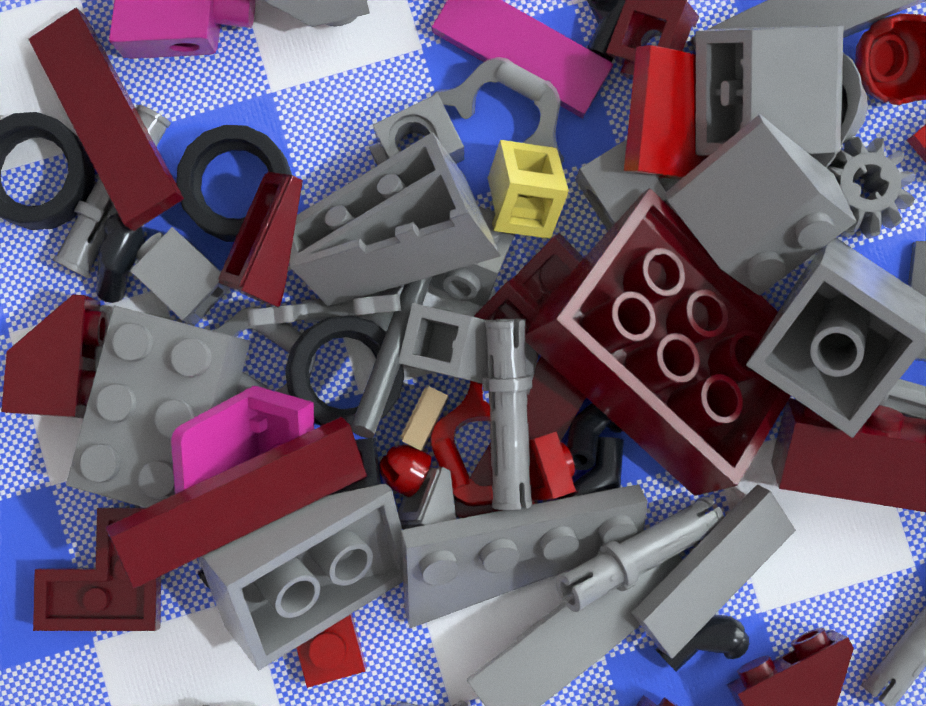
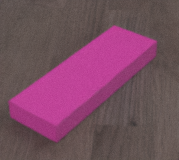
[432,0,614,119]

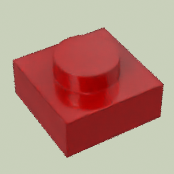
[529,431,576,501]
[296,613,367,688]

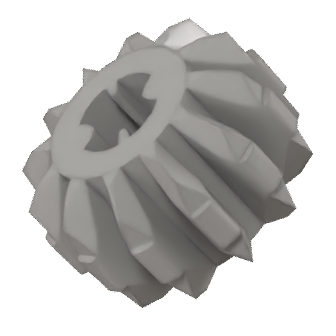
[827,136,916,239]

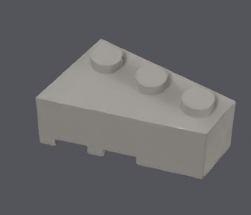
[289,132,501,307]

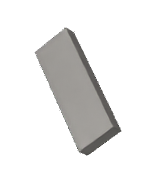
[631,484,796,659]

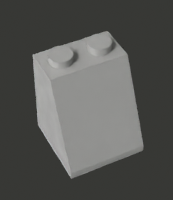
[746,238,926,438]

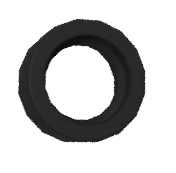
[0,112,95,230]
[176,125,292,242]
[285,315,405,426]

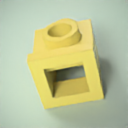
[487,140,569,239]

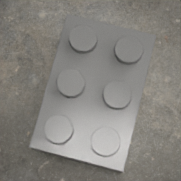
[66,305,251,508]

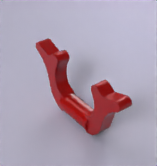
[431,381,536,507]

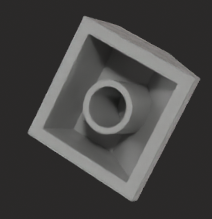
[665,114,857,296]

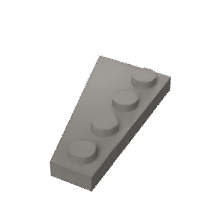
[401,484,648,629]

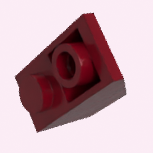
[1,294,107,418]
[726,628,854,706]

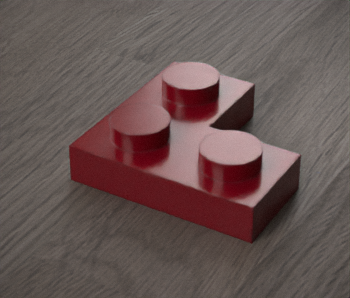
[33,507,161,631]

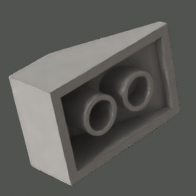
[198,484,403,671]

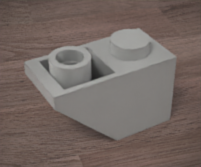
[399,303,539,395]

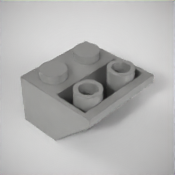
[696,26,844,156]

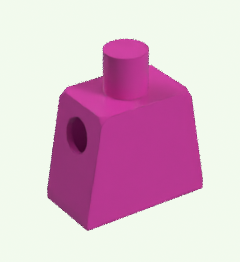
[109,0,256,59]

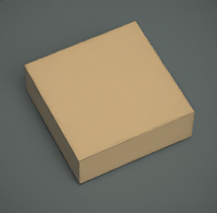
[401,386,449,451]

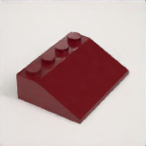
[525,188,791,496]

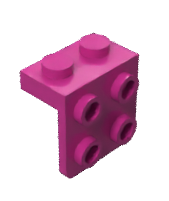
[171,385,314,494]

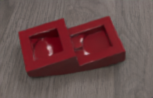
[473,233,584,330]

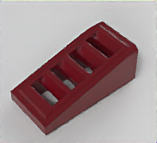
[218,172,303,308]

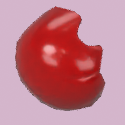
[855,13,926,106]

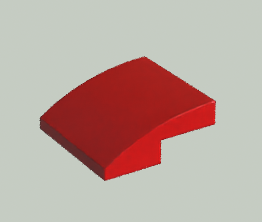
[624,45,709,180]

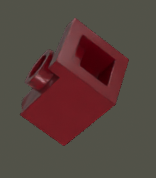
[606,0,699,80]

